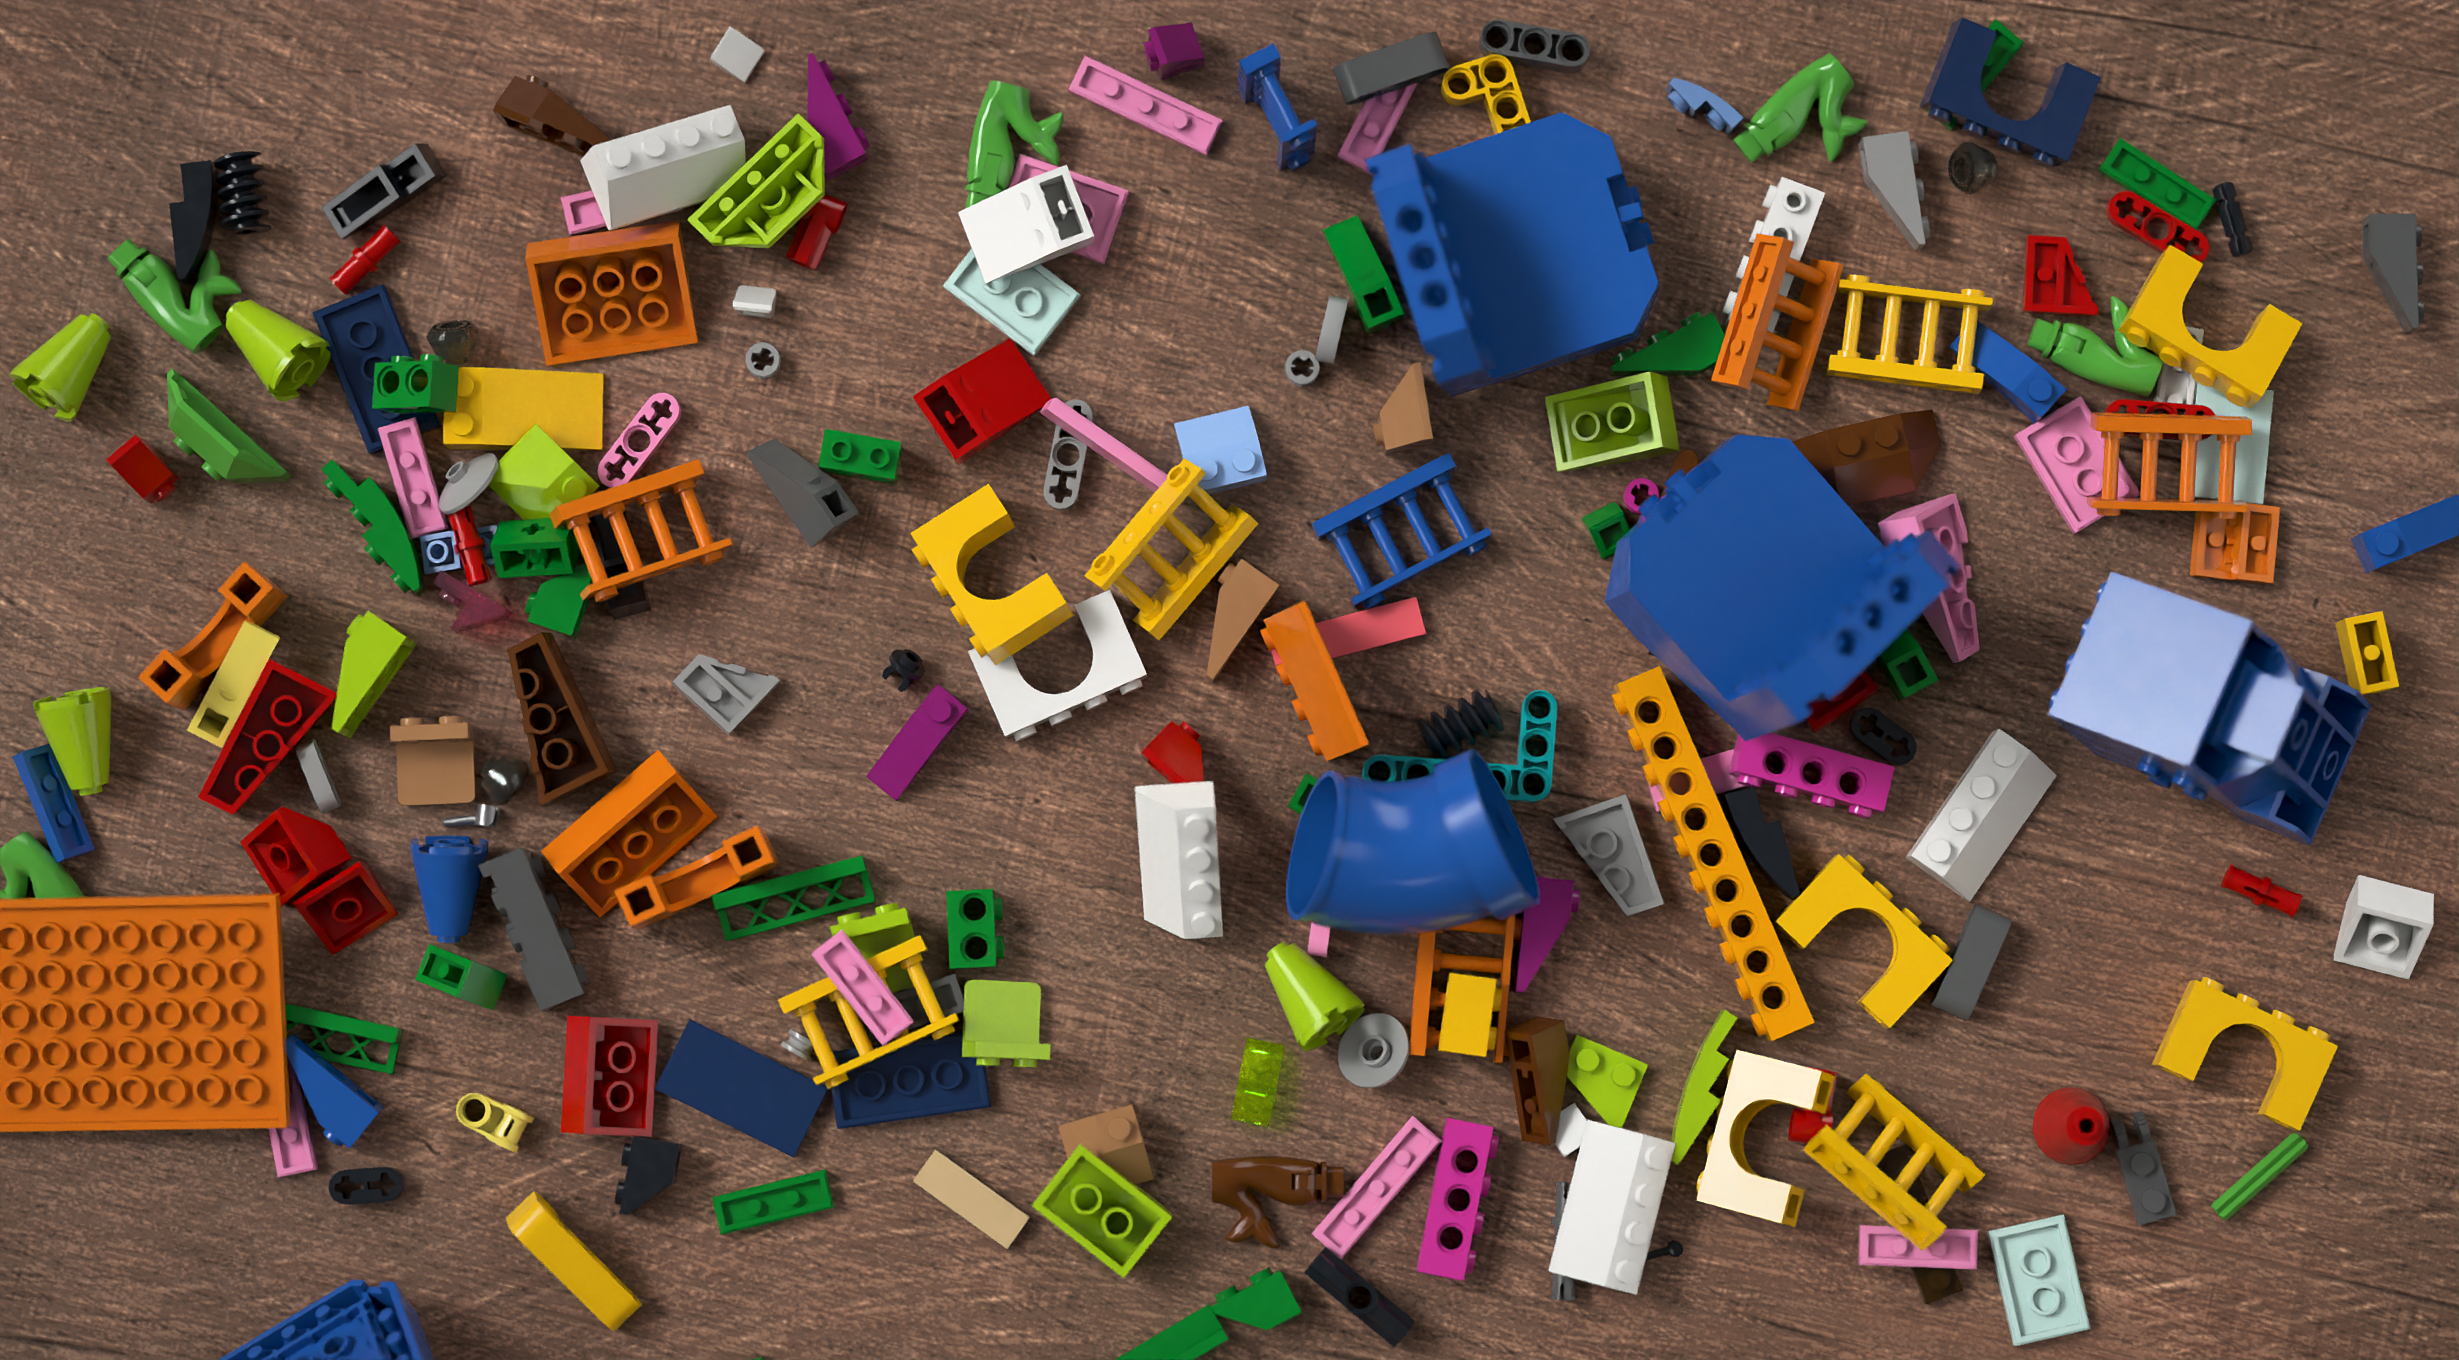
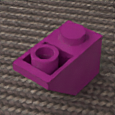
[1143,22,1204,80]

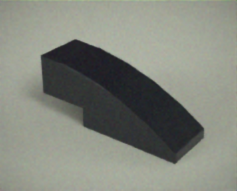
[321,143,448,239]
[169,160,219,285]
[588,508,651,620]
[1722,787,1800,899]

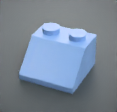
[1174,406,1267,494]

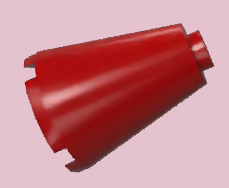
[2032,1087,2110,1165]

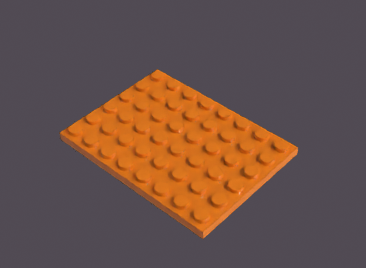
[0,893,291,1132]

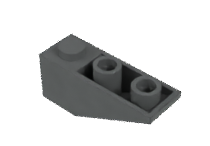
[2361,214,2424,333]
[746,439,860,548]

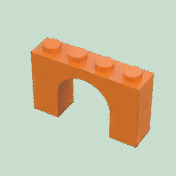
[138,561,289,711]
[614,825,781,930]

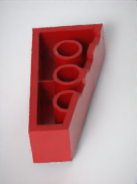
[197,659,337,815]

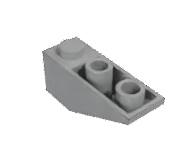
[1858,131,1930,251]

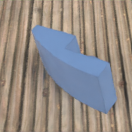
[1666,78,1743,135]
[420,525,498,575]

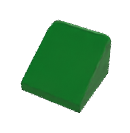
[1582,502,1631,560]

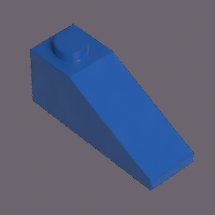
[1948,320,2066,423]
[2351,494,2459,574]
[286,1034,384,1148]

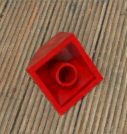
[1141,721,1204,784]
[240,806,351,906]

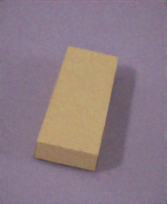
[913,1149,1030,1249]

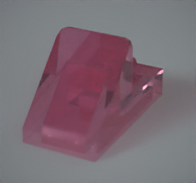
[433,571,512,633]

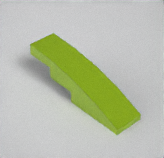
[1671,1010,1738,1165]

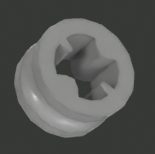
[745,342,781,379]
[1285,350,1320,387]
[781,1028,814,1062]

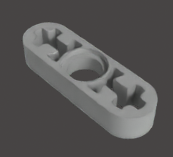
[1043,399,1093,511]

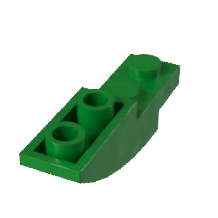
[321,459,425,596]

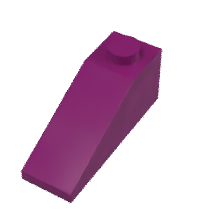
[866,684,969,801]
[1514,877,1580,993]

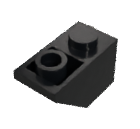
[615,1136,682,1215]

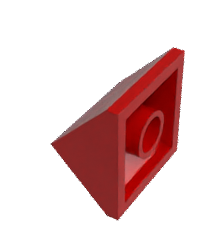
[293,861,398,955]

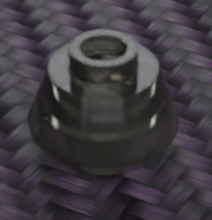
[1948,142,1998,195]
[426,320,479,365]
[480,755,530,805]

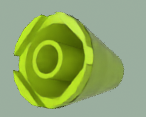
[225,300,331,402]
[8,313,111,422]
[33,687,112,796]
[1265,942,1365,1052]

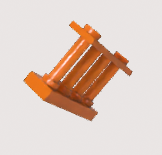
[1711,233,1844,411]
[2087,412,2252,519]
[550,459,733,602]
[1409,915,1522,1064]

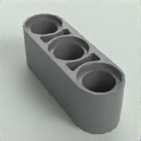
[1478,20,1590,74]
[1333,32,1450,105]
[1930,903,2012,1021]

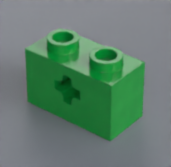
[490,518,581,578]

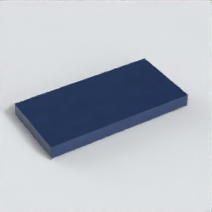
[312,284,442,455]
[655,1019,828,1158]
[832,1033,991,1129]

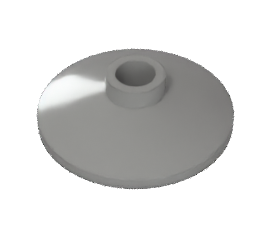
[438,453,499,514]
[1338,1013,1410,1089]

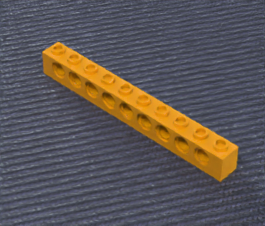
[1611,666,1815,1041]

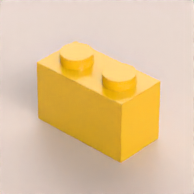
[2335,611,2399,696]
[1438,973,1502,1057]

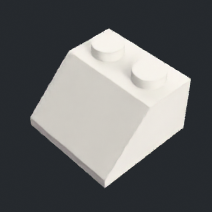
[2334,875,2434,980]

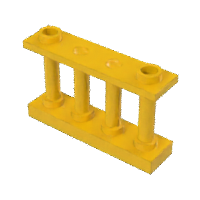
[1826,275,1993,394]
[1084,458,1259,640]
[778,935,960,1089]
[1803,1073,1985,1251]

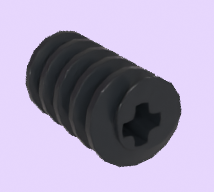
[214,151,271,235]
[1416,689,1504,759]

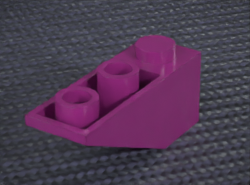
[807,53,870,181]

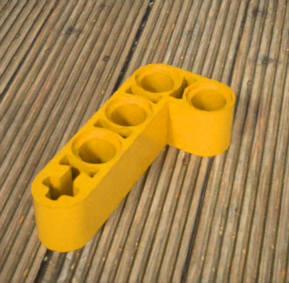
[1440,54,1531,135]
[506,1191,642,1332]

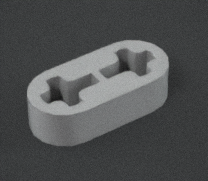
[1315,295,1349,364]
[295,739,341,814]

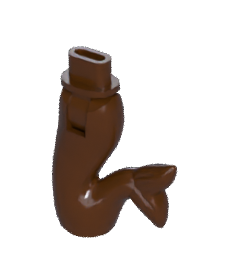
[1212,1156,1344,1248]

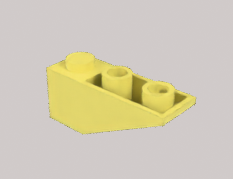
[187,619,280,748]

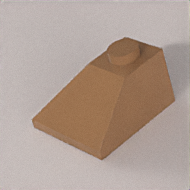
[1373,362,1433,455]
[1058,1104,1154,1184]

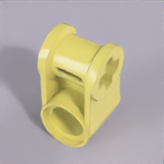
[456,1092,534,1153]

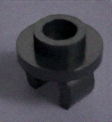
[882,649,925,692]

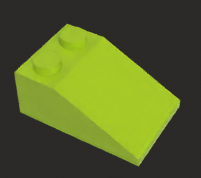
[1545,372,1680,472]
[332,611,417,738]
[1031,1144,1172,1278]

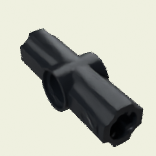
[1304,1246,1416,1348]

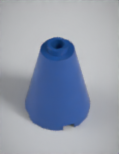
[410,835,489,943]

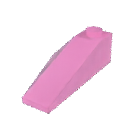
[1878,493,1980,663]

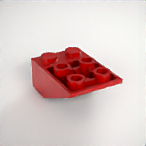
[912,338,1051,465]

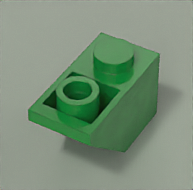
[1875,628,1938,702]
[1211,1267,1302,1330]

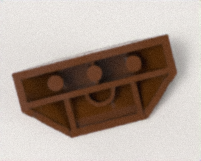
[1791,410,1941,507]

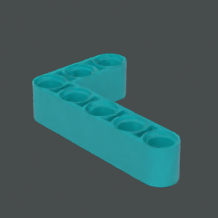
[1361,690,1557,804]

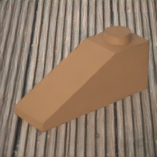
[1206,559,1279,683]

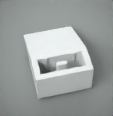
[958,165,1094,284]

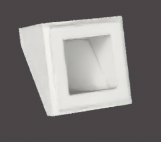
[710,27,765,83]
[733,286,777,318]
[1554,1103,1587,1157]

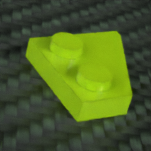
[1567,1035,1648,1129]

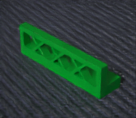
[712,855,876,942]
[285,1003,404,1074]
[1114,1304,1229,1360]

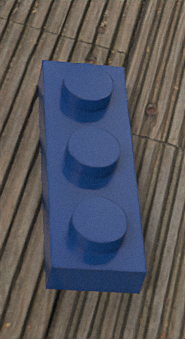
[13,744,95,863]

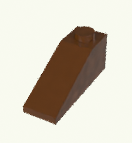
[1504,1016,1570,1145]

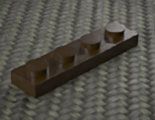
[1877,1144,1963,1304]

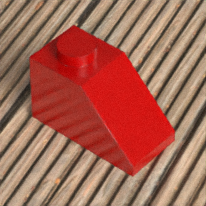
[106,434,180,504]

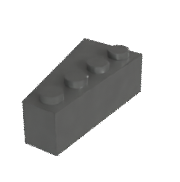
[478,847,591,1012]

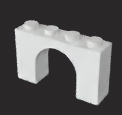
[968,590,1147,741]

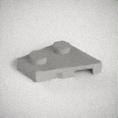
[672,654,780,736]

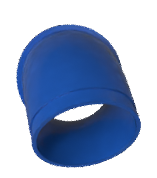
[1286,749,1540,935]

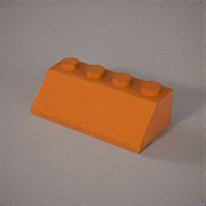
[541,749,717,918]

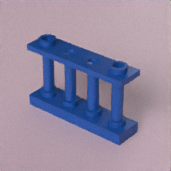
[1238,43,1317,171]
[1311,452,1492,610]

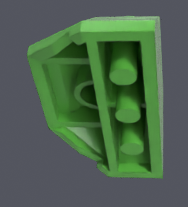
[167,368,292,484]

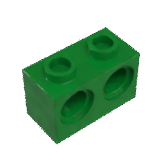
[372,354,459,414]
[818,429,904,485]
[946,889,1005,970]

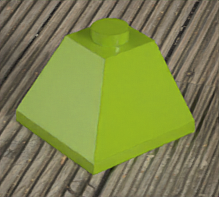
[488,424,599,520]

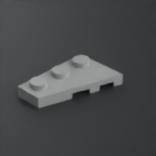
[1553,794,1665,916]

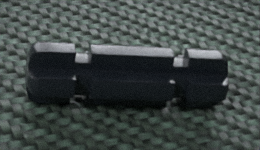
[2212,182,2253,257]

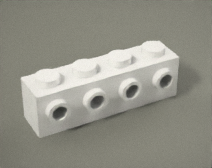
[1722,177,1825,333]

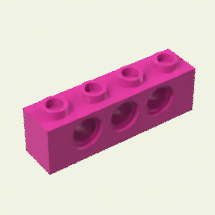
[1728,733,1895,819]
[1416,1118,1499,1281]

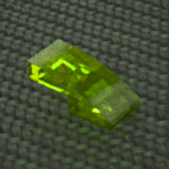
[1230,1038,1285,1127]

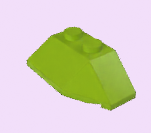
[687,113,825,248]

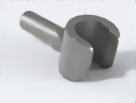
[444,804,500,827]

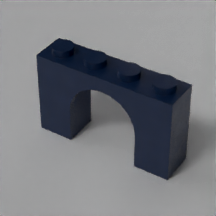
[1920,17,2101,168]

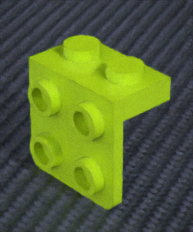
[830,903,922,993]
[962,980,1051,1068]

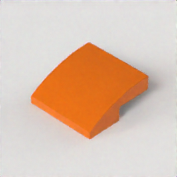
[2190,499,2280,584]

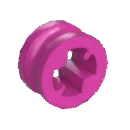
[1623,478,1659,514]

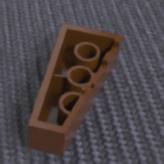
[507,632,618,806]

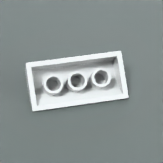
[580,105,746,231]
[1905,729,2057,902]
[1135,781,1223,939]
[1548,1120,1675,1295]

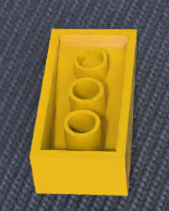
[443,367,604,451]

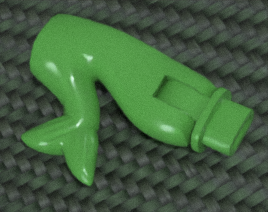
[1733,53,1867,163]
[965,81,1064,208]
[107,239,242,354]
[2027,296,2163,397]
[0,831,85,898]

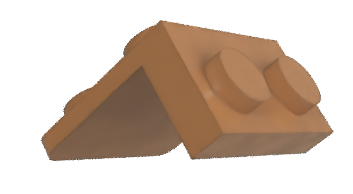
[390,716,476,806]

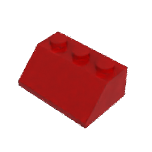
[561,1016,658,1137]

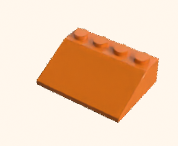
[525,221,698,366]
[1260,601,1369,762]

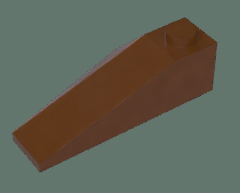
[493,75,611,157]

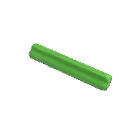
[2211,1133,2308,1220]

